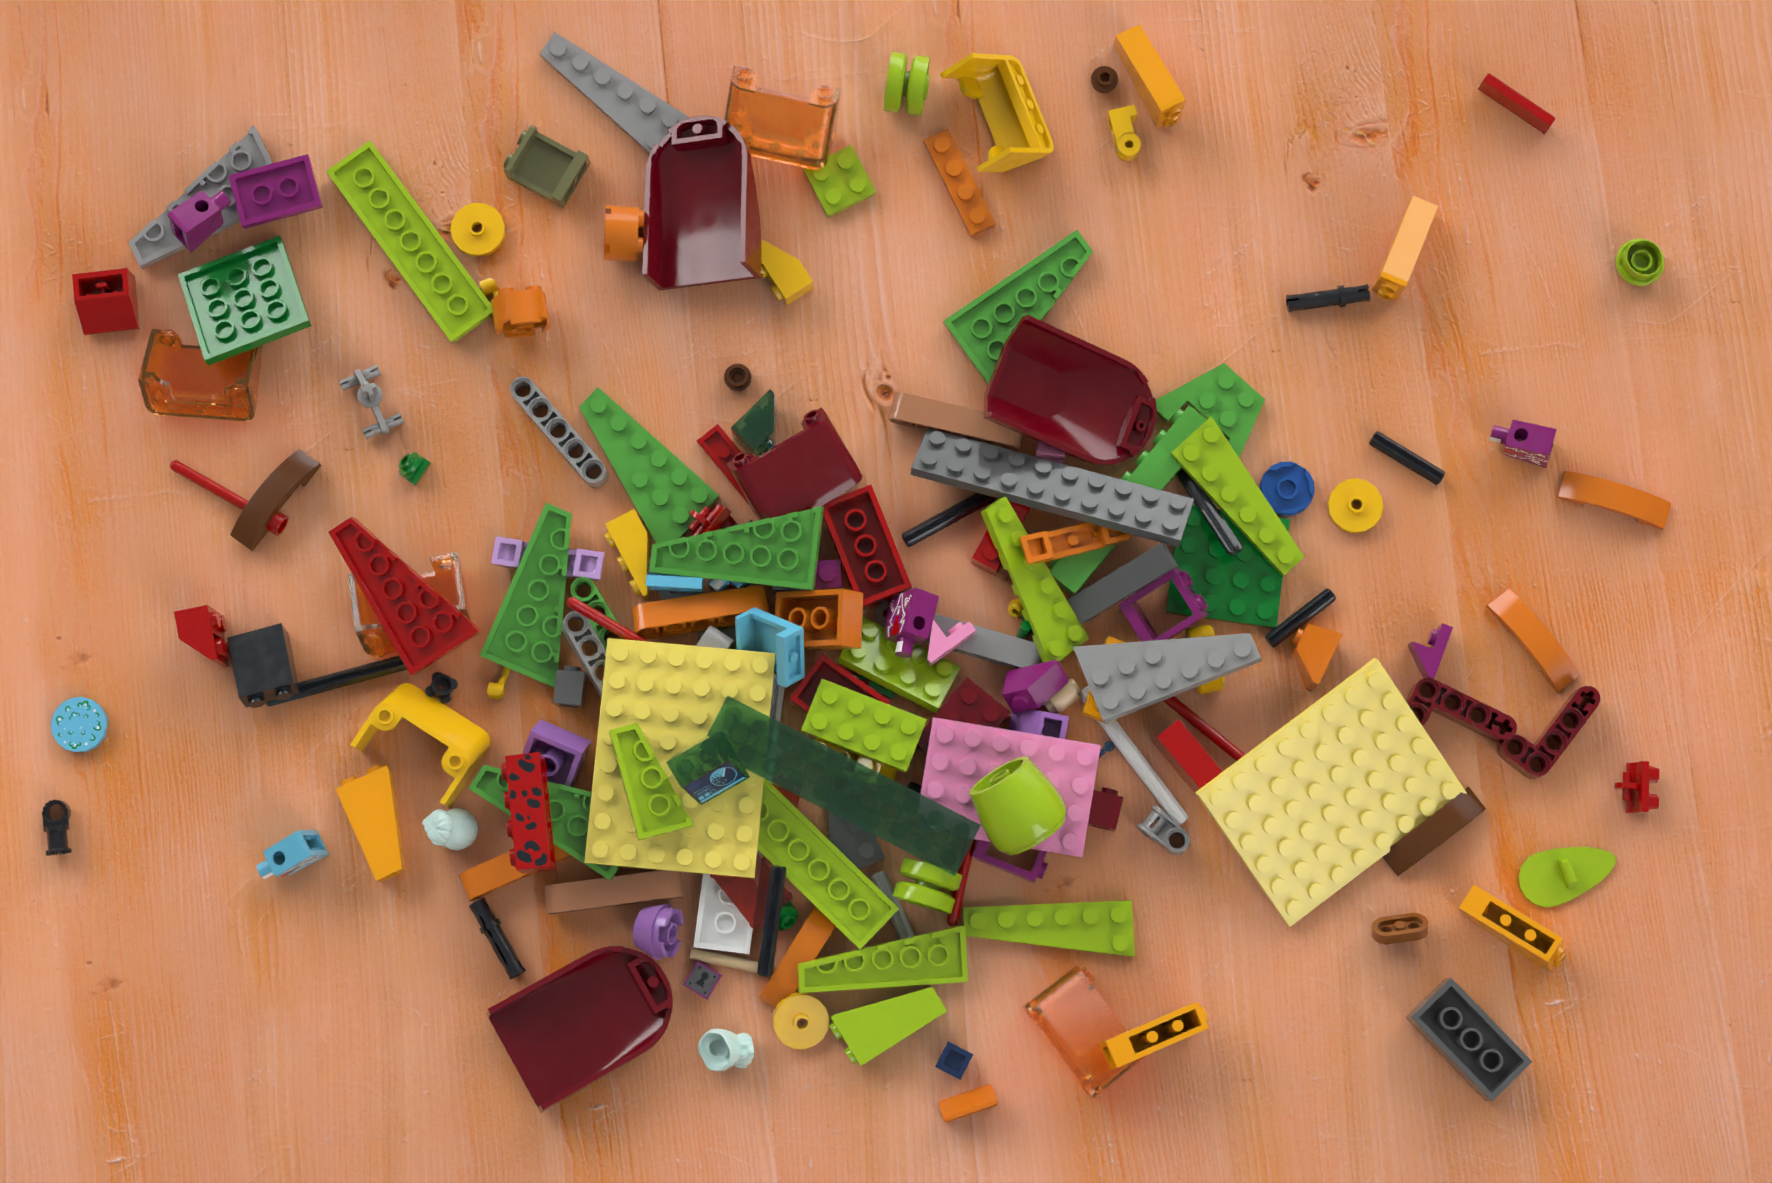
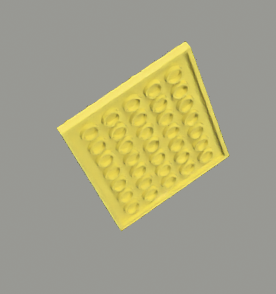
[584,638,776,878]
[1195,658,1467,927]

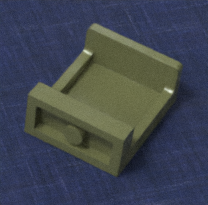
[504,125,590,209]

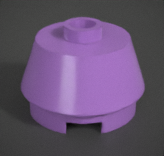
[633,904,684,960]

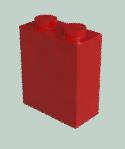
[1153,719,1222,794]

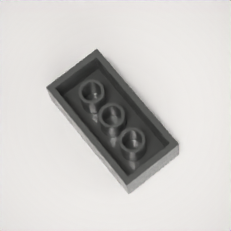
[1405,978,1532,1102]

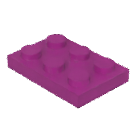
[228,154,323,229]

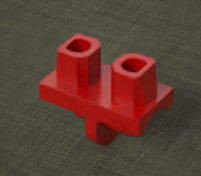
[688,504,737,536]
[1614,761,1659,814]

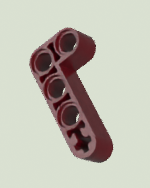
[1406,677,1517,743]
[1497,686,1600,779]

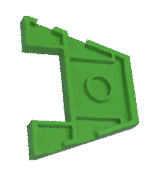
[1156,363,1265,457]

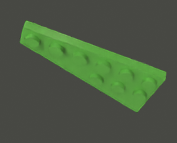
[943,230,1093,385]
[579,387,720,543]
[479,503,572,688]
[649,506,824,590]
[468,765,620,881]

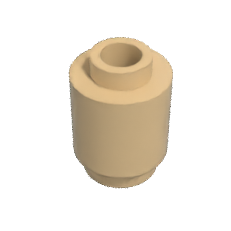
[1043,678,1081,714]

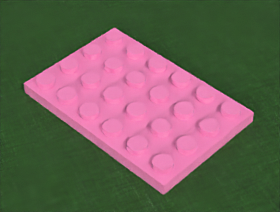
[915,717,1101,857]

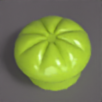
[1615,239,1665,286]

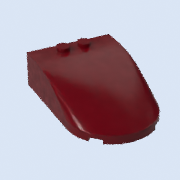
[642,116,762,291]
[486,946,673,1113]

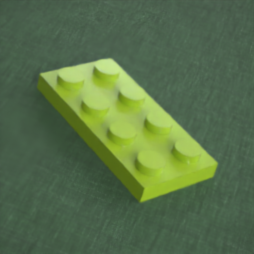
[837,616,961,713]
[801,679,927,773]

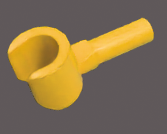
[480,278,498,297]
[487,667,511,699]

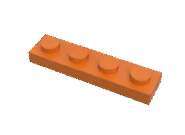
[924,129,995,237]

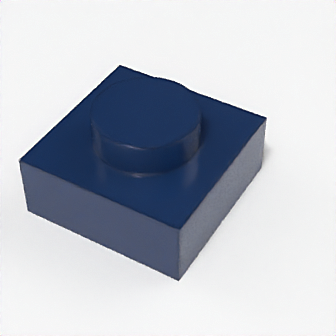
[935,1041,973,1080]

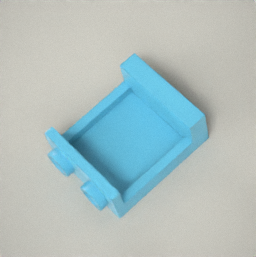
[735,607,805,688]

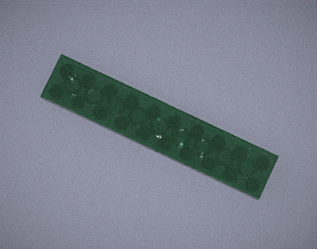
[701,696,981,877]

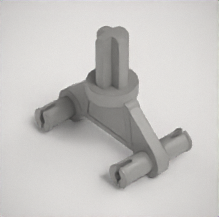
[339,364,404,440]

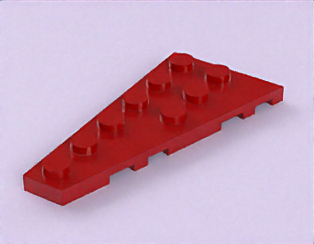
[328,517,483,675]

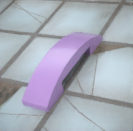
[491,536,605,580]

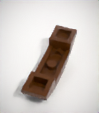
[230,449,321,551]
[1383,786,1486,876]

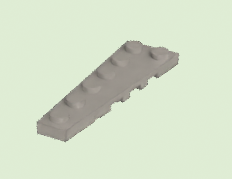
[540,32,689,155]

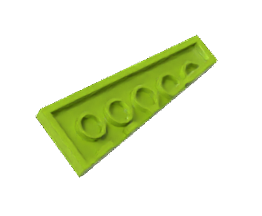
[1170,417,1304,577]
[981,496,1090,663]
[963,900,1135,957]
[797,925,968,993]

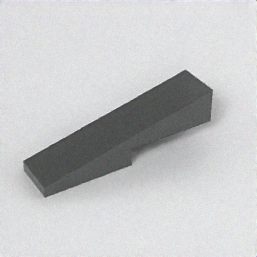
[1067,542,1178,624]

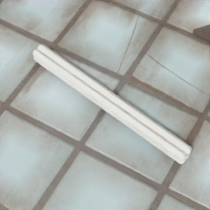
[1078,686,1188,825]

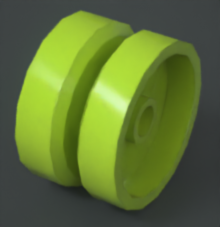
[884,51,930,116]
[892,858,962,914]

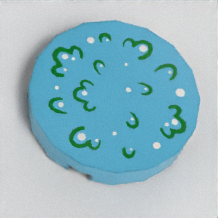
[51,697,108,753]

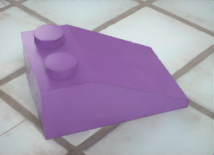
[523,719,592,787]

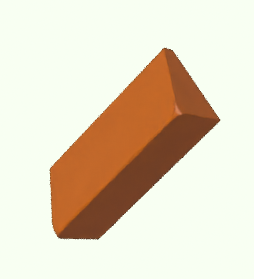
[938,1084,998,1123]

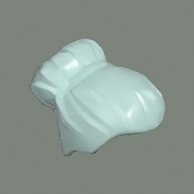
[422,808,478,850]
[698,1029,754,1072]

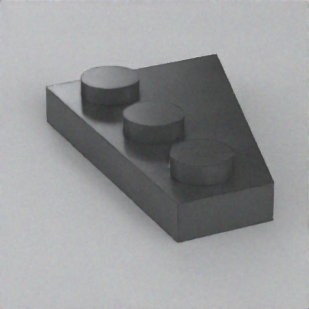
[826,781,885,870]

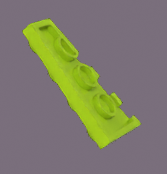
[609,723,694,841]

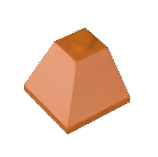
[1292,624,1343,691]

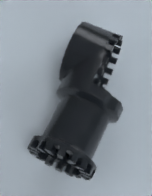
[42,800,72,856]

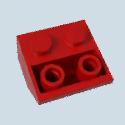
[72,268,140,335]
[174,605,231,668]

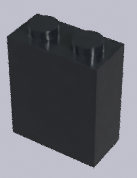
[227,623,300,708]

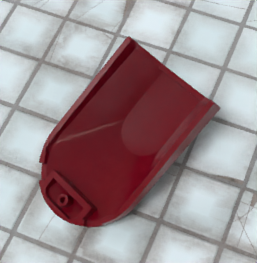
[984,315,1157,465]

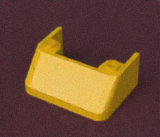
[940,53,1054,172]
[350,683,492,809]

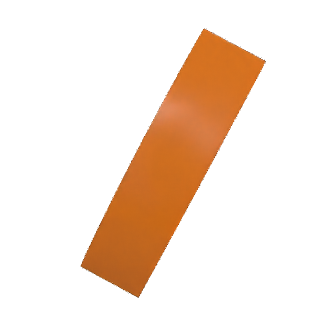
[1557,471,1671,530]
[1019,523,1132,565]
[1487,589,1580,693]
[759,907,836,1008]

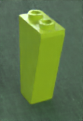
[829,987,947,1066]

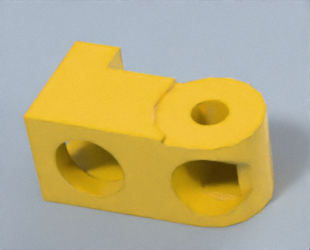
[1106,104,1141,161]

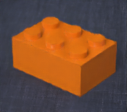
[775,589,863,651]

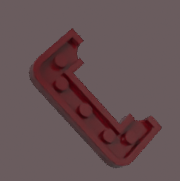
[727,407,863,520]

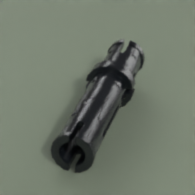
[1286,284,1370,313]
[469,897,526,980]

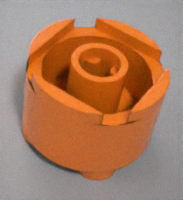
[603,205,644,262]
[491,285,550,338]

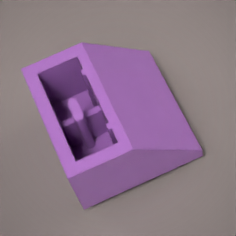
[1009,710,1069,739]

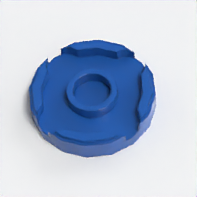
[1259,462,1315,517]

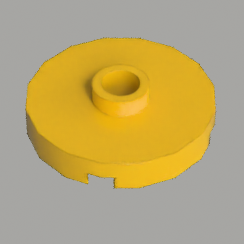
[450,203,505,257]
[1327,478,1383,534]
[772,992,829,1049]

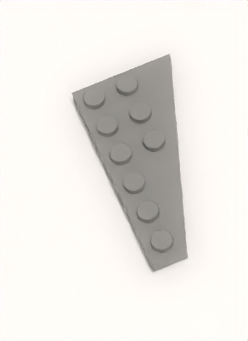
[128,125,273,269]
[1073,633,1261,724]

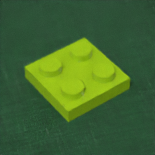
[803,145,876,218]

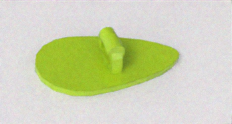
[1518,847,1616,907]

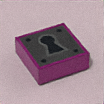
[683,961,722,1000]

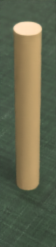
[689,948,775,975]

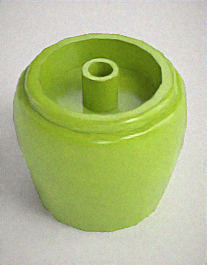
[969,756,1066,855]

